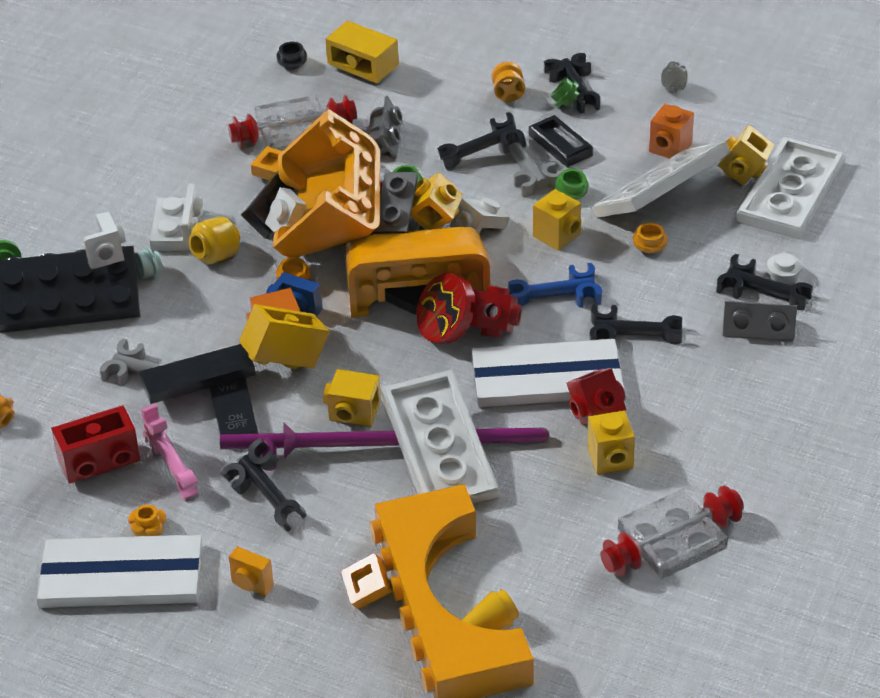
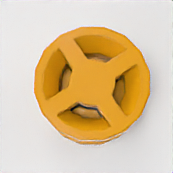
[491,62,525,102]

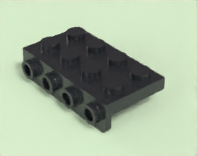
[0,245,141,333]

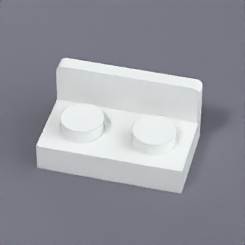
[149,184,203,251]

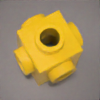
[717,125,774,185]
[411,172,463,230]

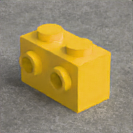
[325,20,399,84]
[239,304,330,369]

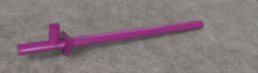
[220,423,550,471]

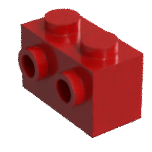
[51,405,141,484]

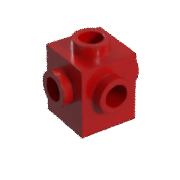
[469,286,522,338]
[566,368,627,424]

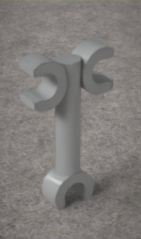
[498,142,563,197]
[100,338,161,386]

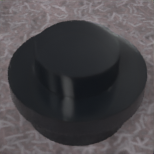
[276,41,307,69]

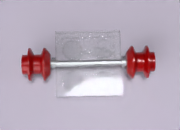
[228,95,357,151]
[600,485,744,579]

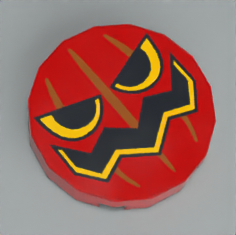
[416,273,475,344]

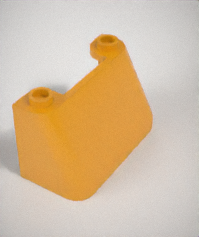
[273,109,380,257]
[344,227,490,318]

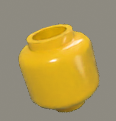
[189,216,241,264]

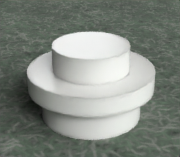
[767,253,802,284]

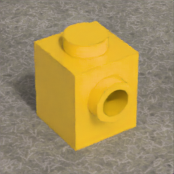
[533,189,582,251]
[323,369,381,427]
[587,410,635,475]

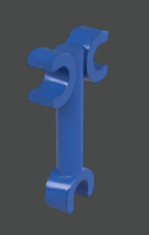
[508,263,602,307]

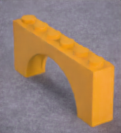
[370,484,534,698]

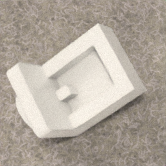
[265,187,307,233]
[450,197,510,234]
[83,211,126,269]

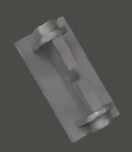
[368,95,403,159]
[374,172,418,233]
[722,301,797,340]

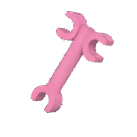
[141,403,199,500]

